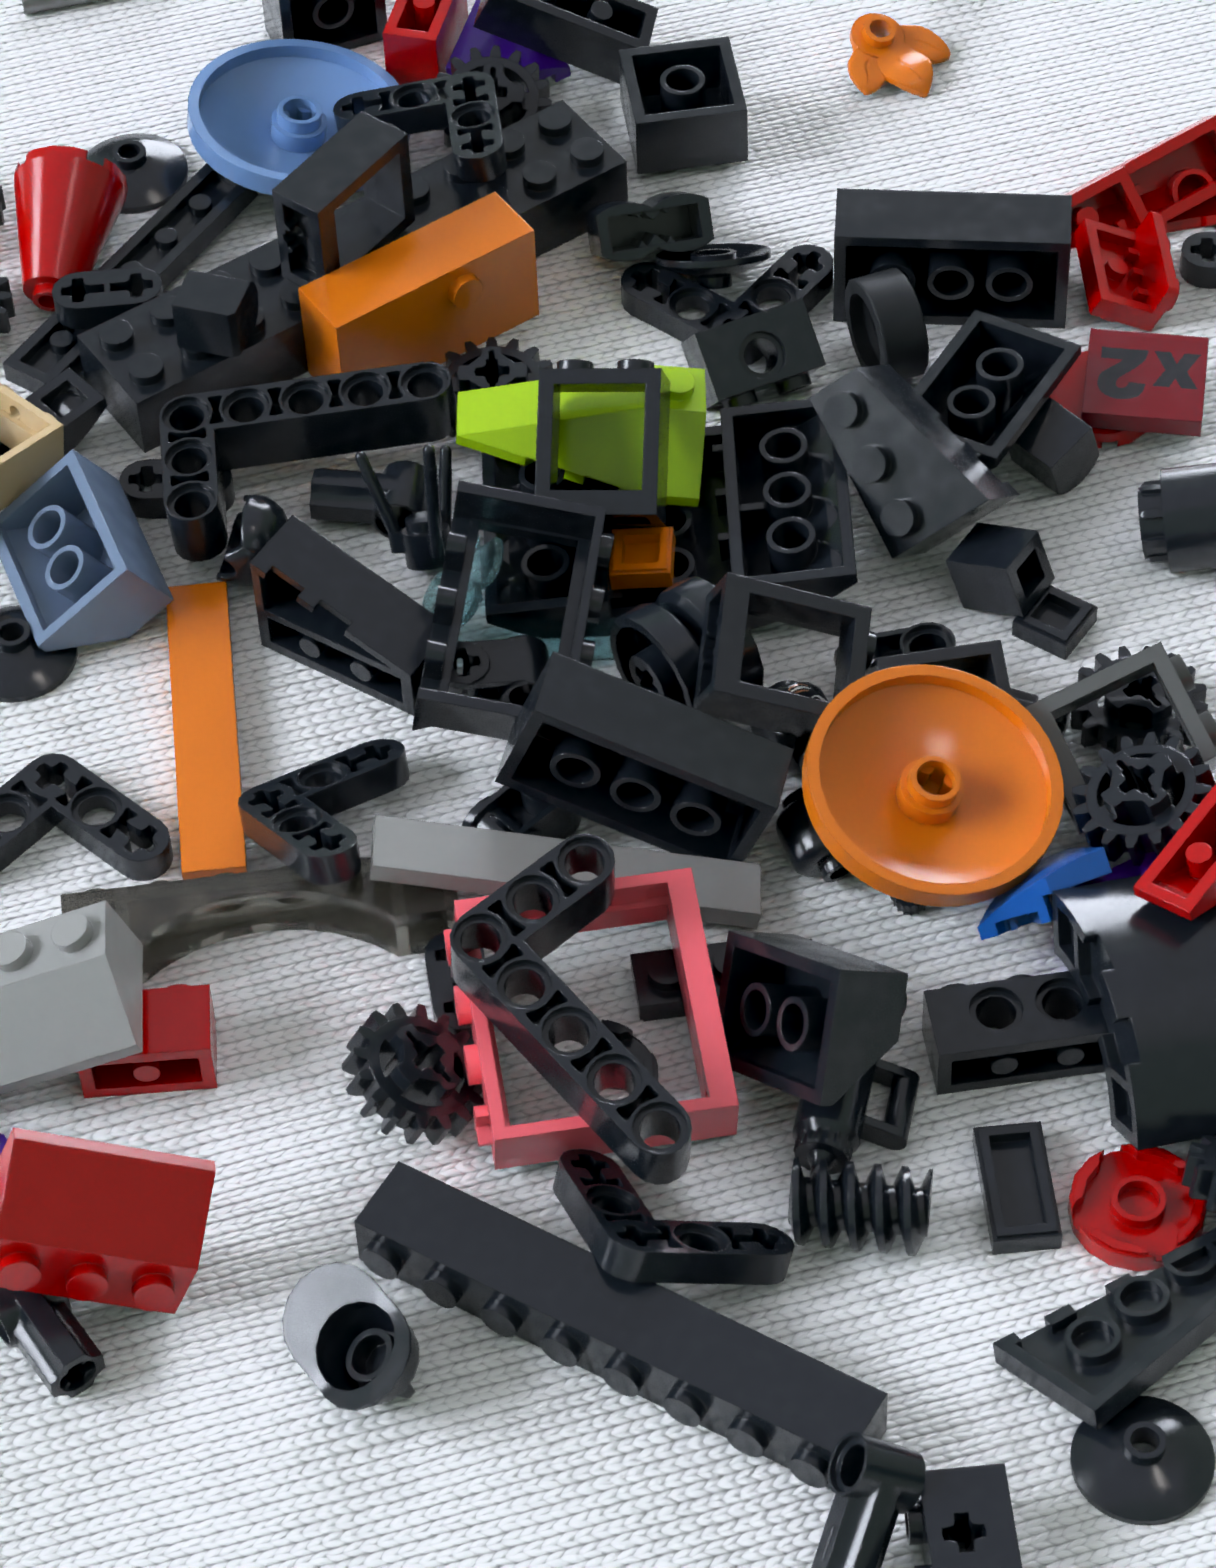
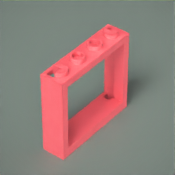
[443,867,739,1170]

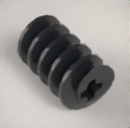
[788,1156,933,1256]

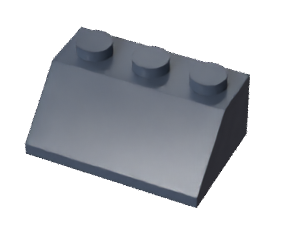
[0,449,174,652]

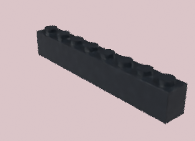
[354,1161,888,1489]

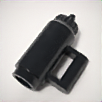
[792,1059,920,1176]

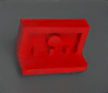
[1074,211,1180,332]

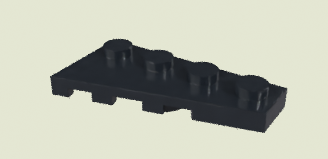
[992,1228,1216,1430]

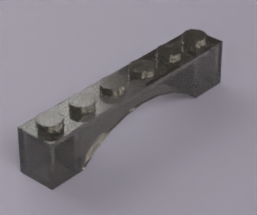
[61,857,458,984]

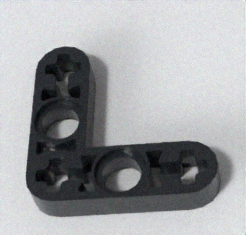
[333,71,507,183]
[621,244,833,366]
[238,739,410,885]
[0,753,174,881]
[553,1149,795,1285]

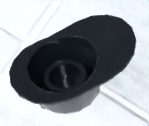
[282,1262,420,1411]

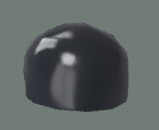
[216,494,288,586]

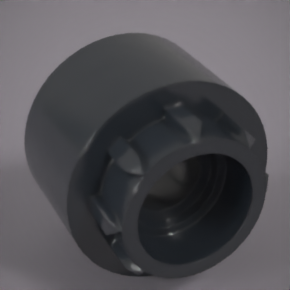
[1138,463,1216,573]

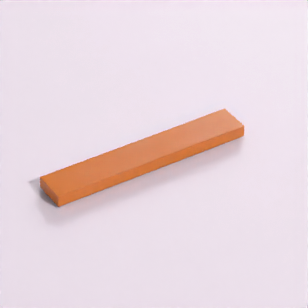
[166,581,248,887]

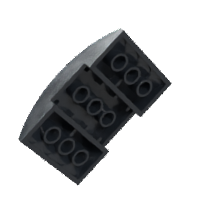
[482,399,858,646]

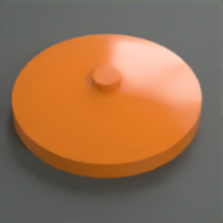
[802,664,1064,907]

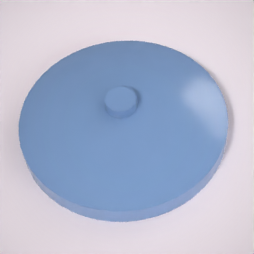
[187,39,410,196]

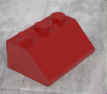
[0,1127,216,1314]

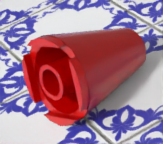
[14,145,128,312]

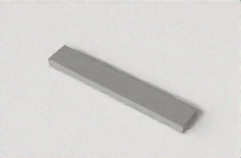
[369,815,762,929]

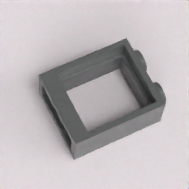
[1025,642,1216,835]

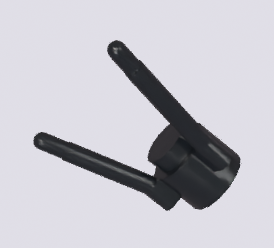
[355,444,452,571]

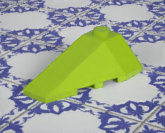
[456,365,707,507]

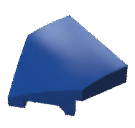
[977,847,1112,940]

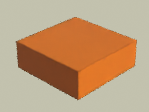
[609,527,676,590]

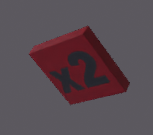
[1081,328,1209,437]

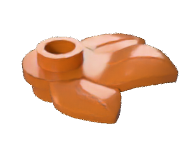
[847,13,951,98]

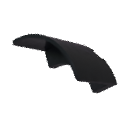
[1052,875,1216,1150]

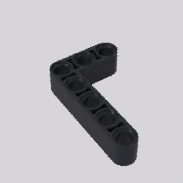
[159,362,456,562]
[450,833,692,1185]

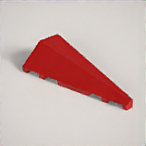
[1065,115,1216,249]

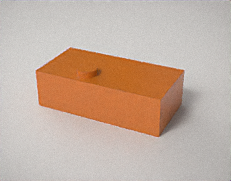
[298,192,539,377]

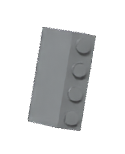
[0,900,143,1095]

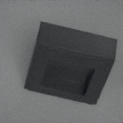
[1012,585,1098,660]

